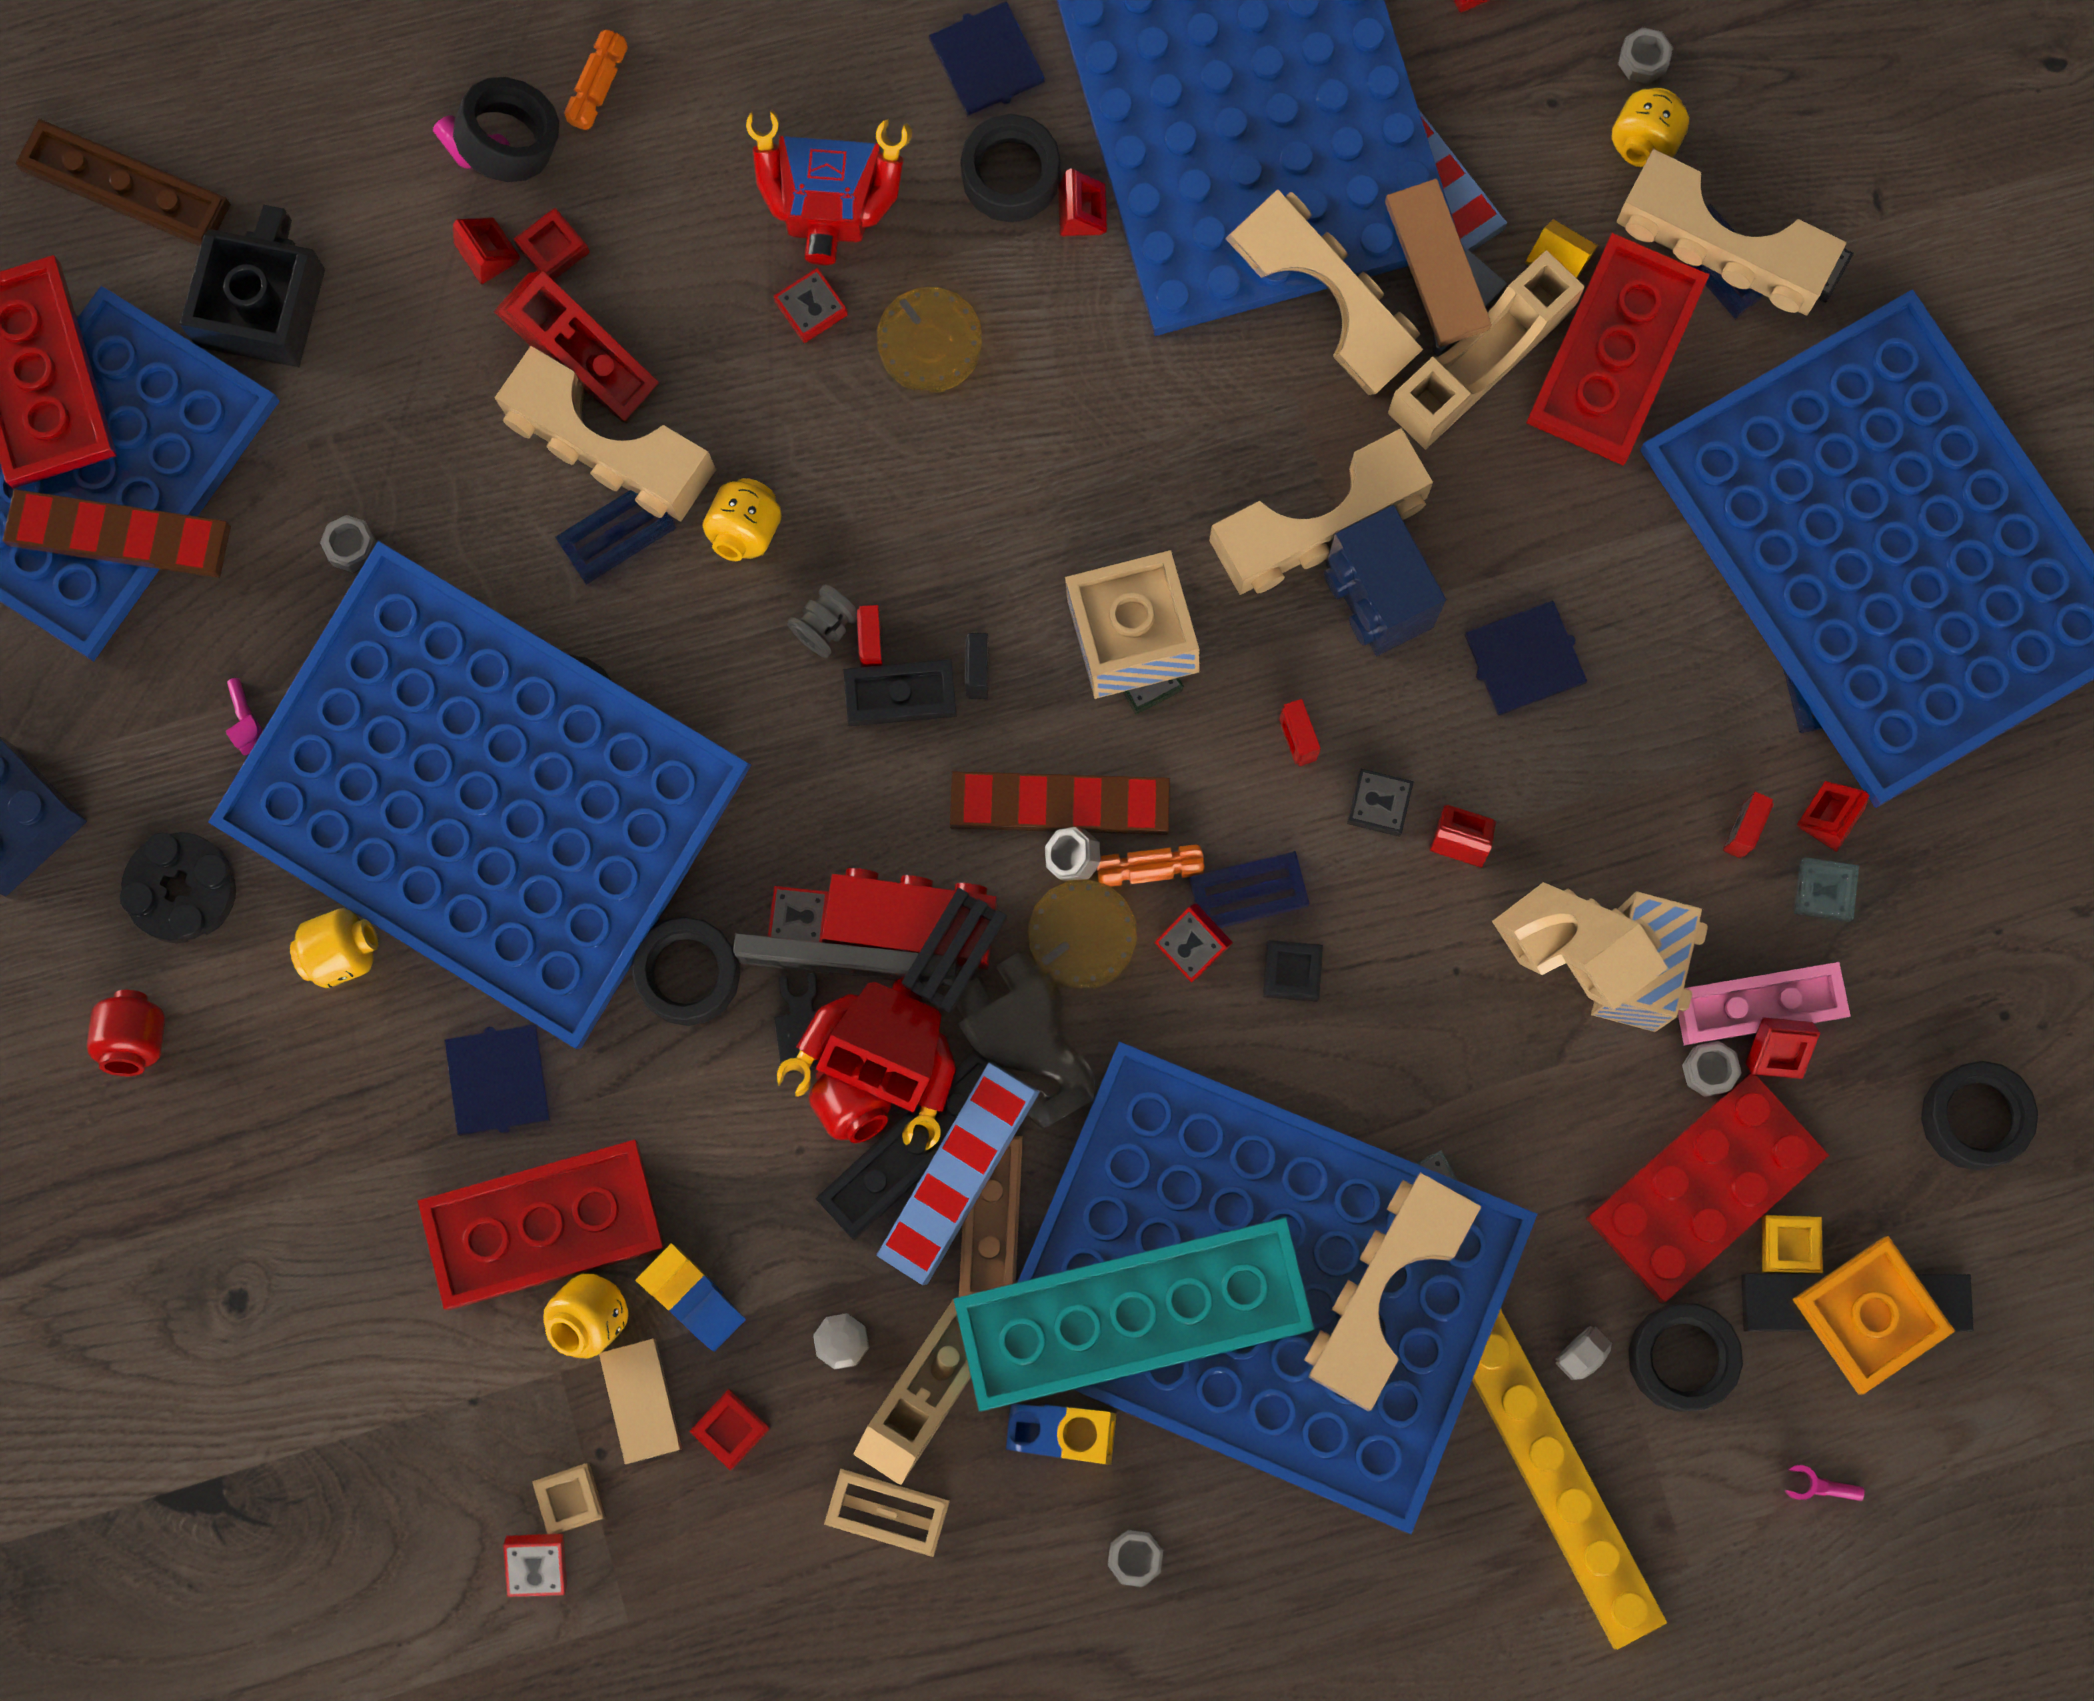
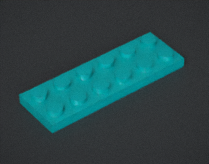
[953,1218,1314,1412]

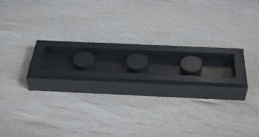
[815,1047,994,1241]
[1741,1274,1974,1332]

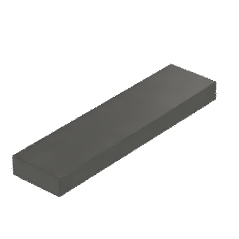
[733,933,958,986]

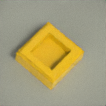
[1761,1215,1823,1274]

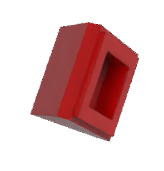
[1058,168,1107,236]
[453,217,520,285]
[1797,781,1869,852]
[1430,804,1496,868]

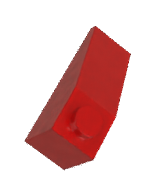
[493,270,659,422]

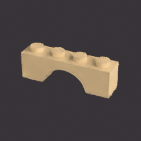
[1616,149,1847,316]
[1225,189,1423,395]
[1388,250,1585,450]
[495,346,716,522]
[1209,428,1433,595]
[1492,882,1668,1010]
[1304,1173,1482,1411]

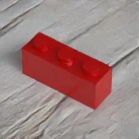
[822,868,998,970]

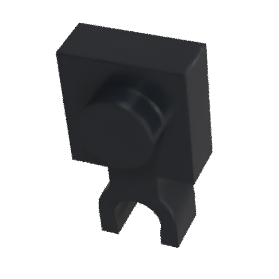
[774,972,819,1073]

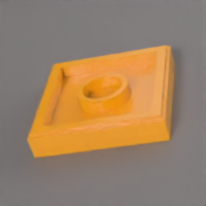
[1792,1236,1955,1395]

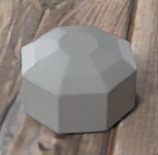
[1618,27,1673,84]
[320,515,377,573]
[1045,827,1101,882]
[1682,1041,1742,1097]
[813,1313,869,1370]
[1555,1326,1612,1380]
[1108,1530,1163,1587]

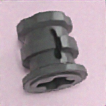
[787,584,857,658]

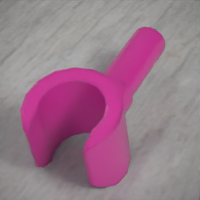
[225,678,263,756]
[1785,1465,1865,1501]

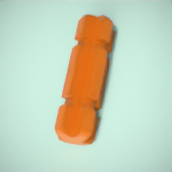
[564,29,628,130]
[1097,844,1204,887]

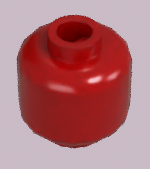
[87,990,165,1076]
[809,1071,891,1144]

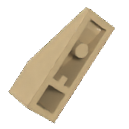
[853,1300,971,1485]

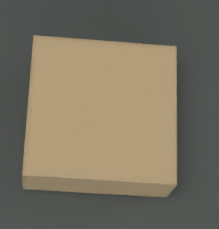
[532,1463,606,1534]

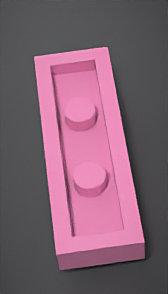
[1678,962,1851,1046]

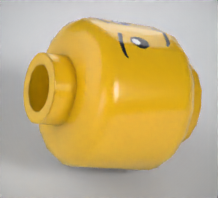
[1612,88,1689,167]
[702,478,782,561]
[290,908,378,988]
[543,1274,628,1359]

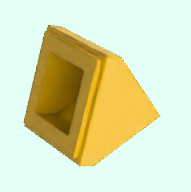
[1525,219,1598,279]

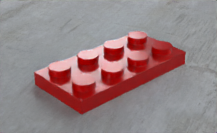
[1526,233,1709,466]
[0,255,117,489]
[1585,1073,1829,1303]
[417,1139,665,1310]

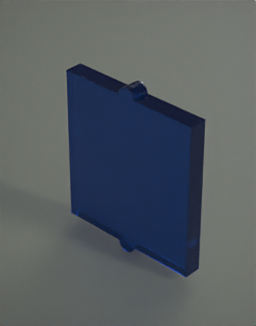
[929,1,1045,116]
[1465,601,1587,716]
[445,1024,550,1136]

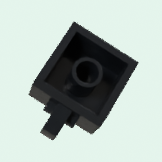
[179,205,325,367]

